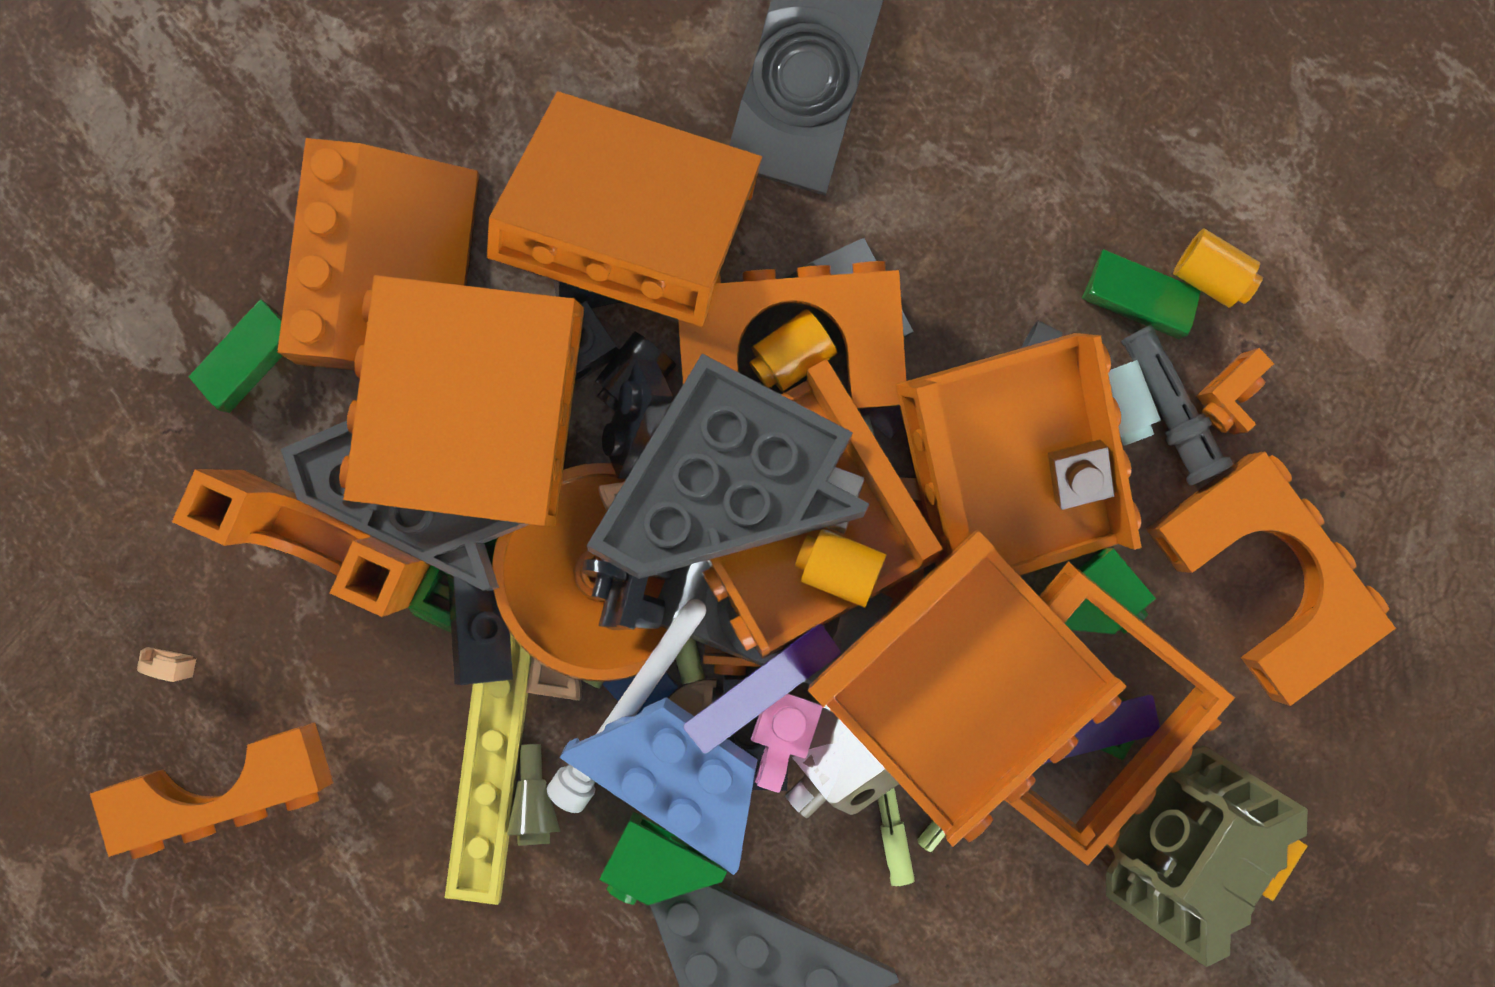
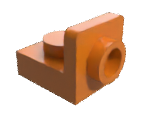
[1196,348,1274,435]

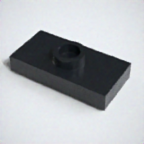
[448,575,513,685]

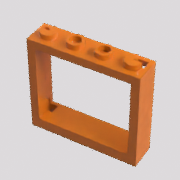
[1004,561,1235,866]

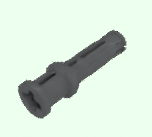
[1121,325,1234,486]

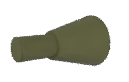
[507,744,561,846]

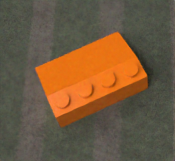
[278,138,480,370]

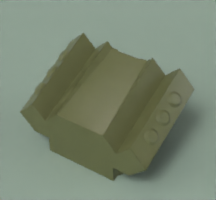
[1106,745,1308,967]

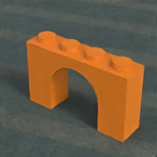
[678,261,906,408]
[1146,451,1396,706]
[172,469,430,617]

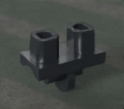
[581,559,676,630]

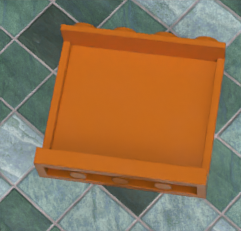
[487,91,762,327]
[339,275,584,527]
[896,333,1142,576]
[702,359,943,659]
[808,530,1127,847]

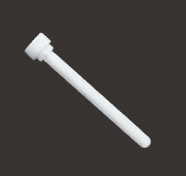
[547,599,706,813]

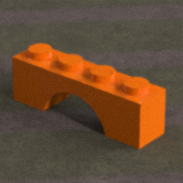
[90,722,333,860]

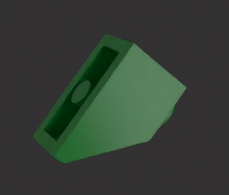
[1065,548,1156,634]
[599,812,727,905]

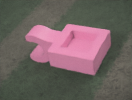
[751,694,823,793]

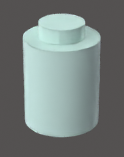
[1108,360,1161,446]

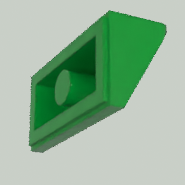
[1082,249,1201,339]
[189,299,283,413]

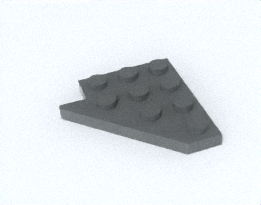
[587,354,869,579]
[281,421,530,590]
[650,884,899,987]

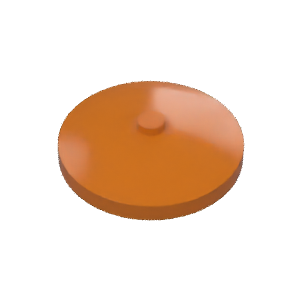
[492,463,668,681]

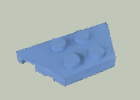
[560,697,757,875]

